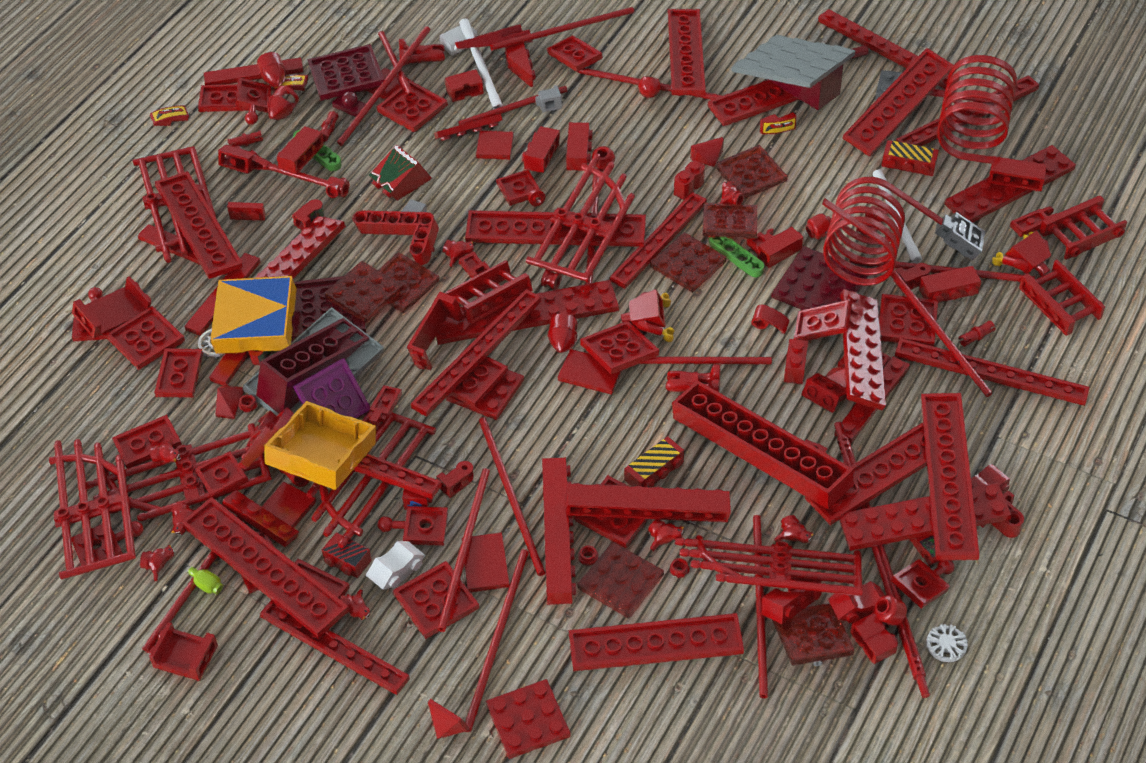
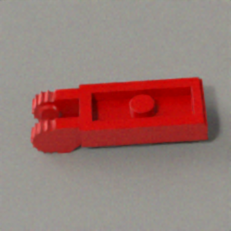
[1010,206,1058,237]

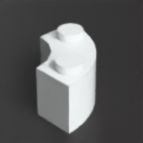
[366,541,425,589]

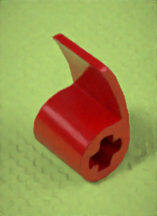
[751,304,790,334]

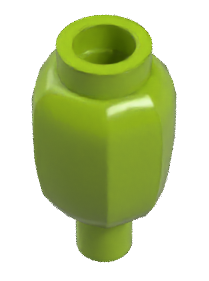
[187,567,224,595]

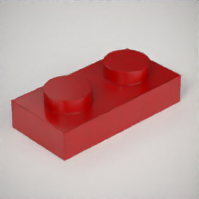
[227,202,266,221]

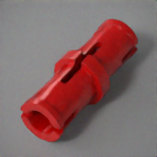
[321,111,339,142]
[227,130,263,147]
[958,320,996,347]

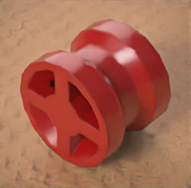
[541,269,562,290]

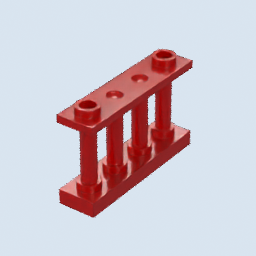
[1039,195,1127,260]
[1019,259,1105,336]
[445,260,533,324]

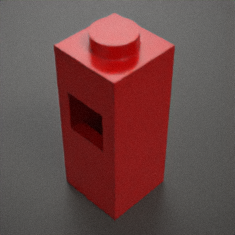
[757,226,803,268]

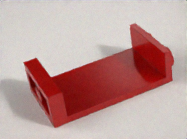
[72,276,151,339]
[407,291,463,371]

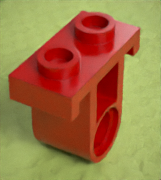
[980,490,1024,538]

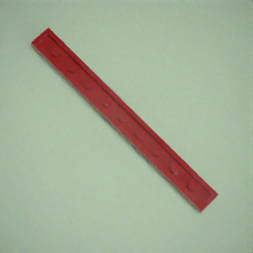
[818,9,960,89]
[896,75,1040,146]
[411,289,541,417]
[895,338,1090,406]

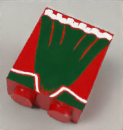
[369,144,432,201]

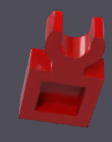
[746,228,778,255]

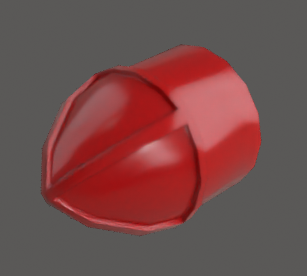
[257,52,286,87]
[267,85,299,120]
[547,313,578,353]

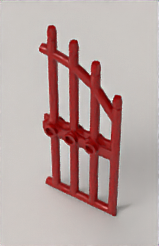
[132,146,217,263]
[526,153,635,282]
[307,412,436,548]
[86,423,272,522]
[48,439,136,580]
[675,535,863,596]

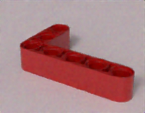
[352,210,439,265]

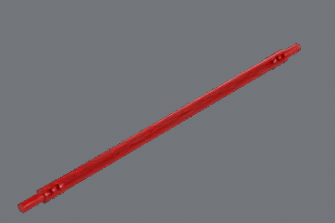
[834,422,930,698]

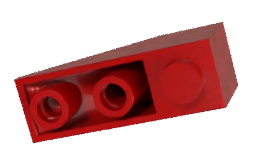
[505,42,536,87]

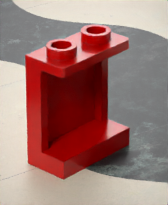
[149,622,218,681]

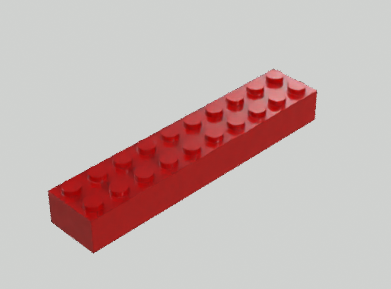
[672,380,854,510]

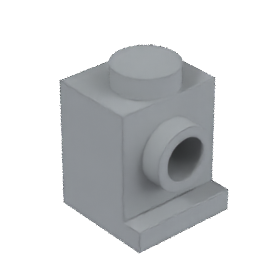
[535,85,562,113]

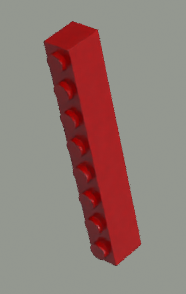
[542,457,576,605]
[566,483,731,522]

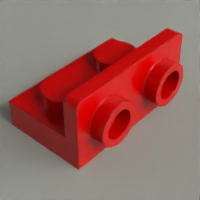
[801,373,847,413]

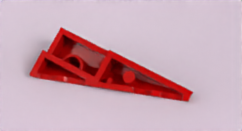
[455,24,533,49]
[237,407,294,469]

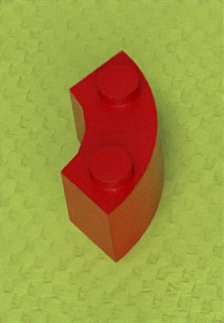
[828,581,884,623]

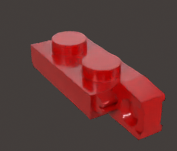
[368,385,402,430]

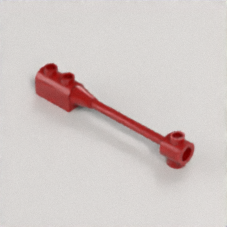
[218,145,350,198]

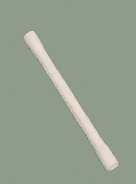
[459,18,503,109]
[873,169,922,263]

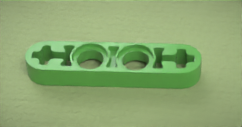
[293,130,342,171]
[709,231,764,277]

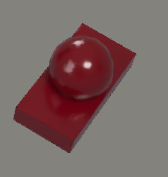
[332,91,366,117]

